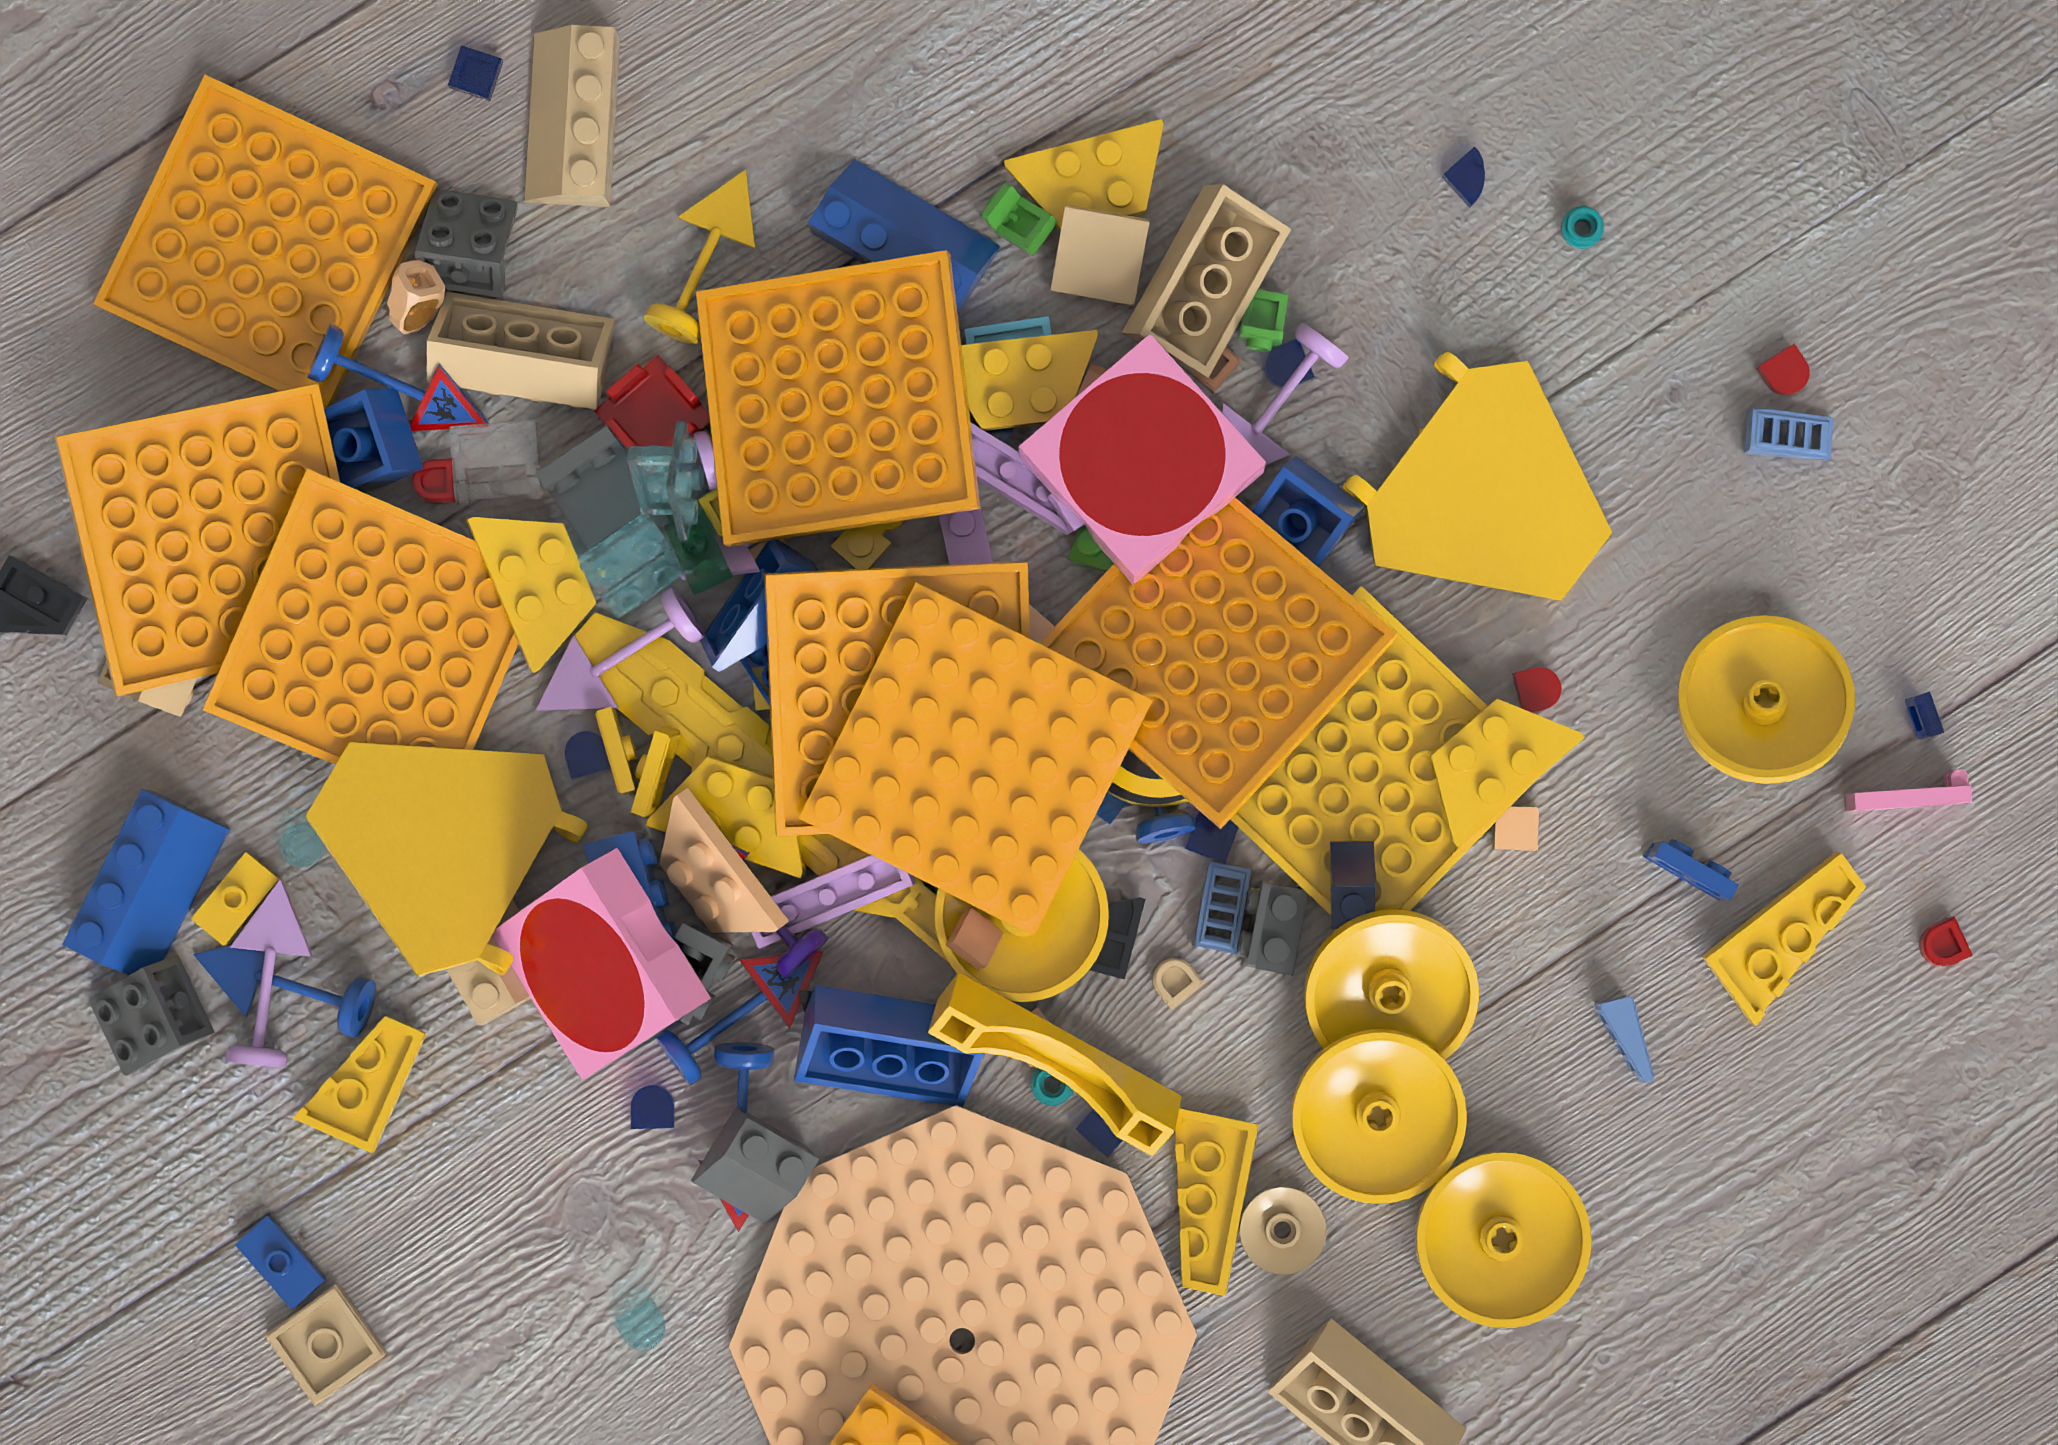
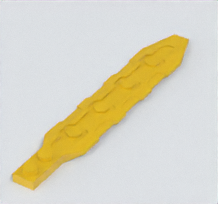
[575,612,949,963]

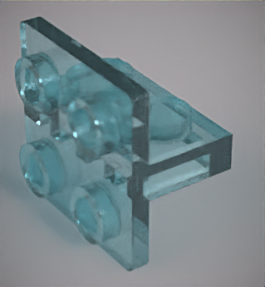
[627,421,704,540]
[578,511,687,618]

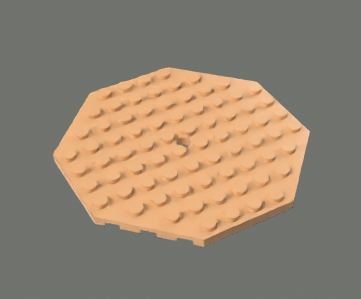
[729,1105,1197,1445]

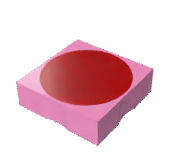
[1019,334,1266,585]
[492,848,711,1080]

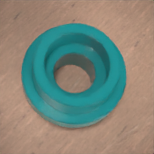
[1561,206,1604,249]
[1031,1068,1073,1106]

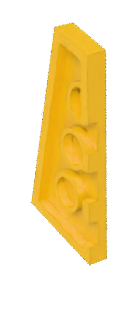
[1701,851,1866,1026]
[1175,1108,1259,1296]

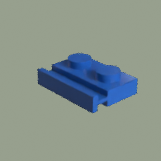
[1644,839,1739,901]

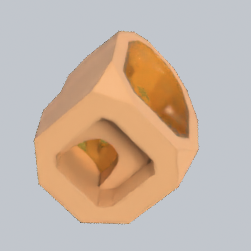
[387,260,445,334]

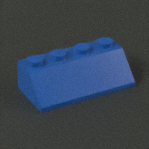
[808,159,1000,316]
[62,789,230,975]
[794,985,984,1107]

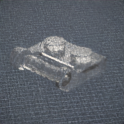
[450,420,543,505]

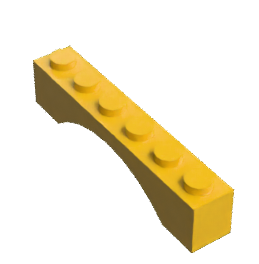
[928,972,1182,1156]

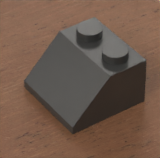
[691,1106,819,1223]

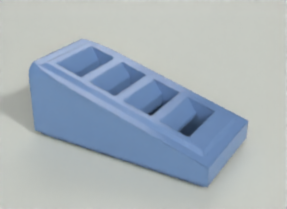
[1744,408,1833,461]
[1192,861,1251,954]
[1594,995,1655,1083]

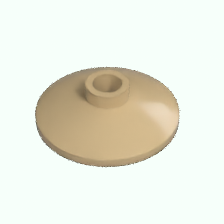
[1240,1187,1327,1275]

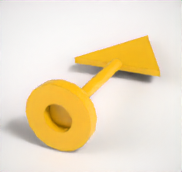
[643,169,756,344]

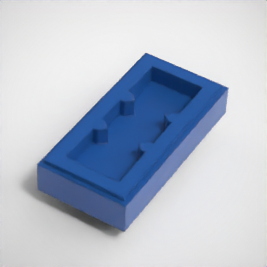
[235,1214,327,1310]

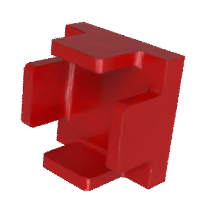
[594,355,710,476]

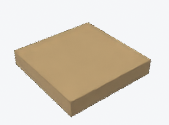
[1051,204,1150,306]
[265,1283,388,1406]

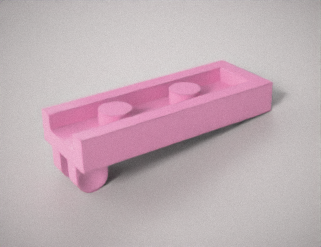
[1845,769,1972,812]

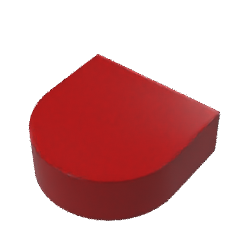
[1756,343,1810,396]
[412,458,458,504]
[1512,667,1562,713]
[1919,916,1973,966]

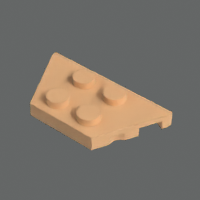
[659,788,789,933]

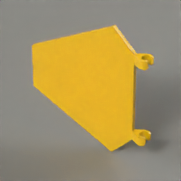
[1342,352,1612,601]
[305,742,587,976]

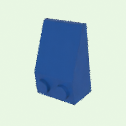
[324,388,424,493]
[1252,456,1365,568]
[700,540,819,672]

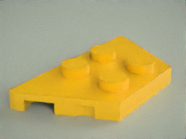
[1004,119,1164,232]
[961,330,1098,431]
[466,517,597,673]
[1430,699,1585,848]
[646,755,806,878]

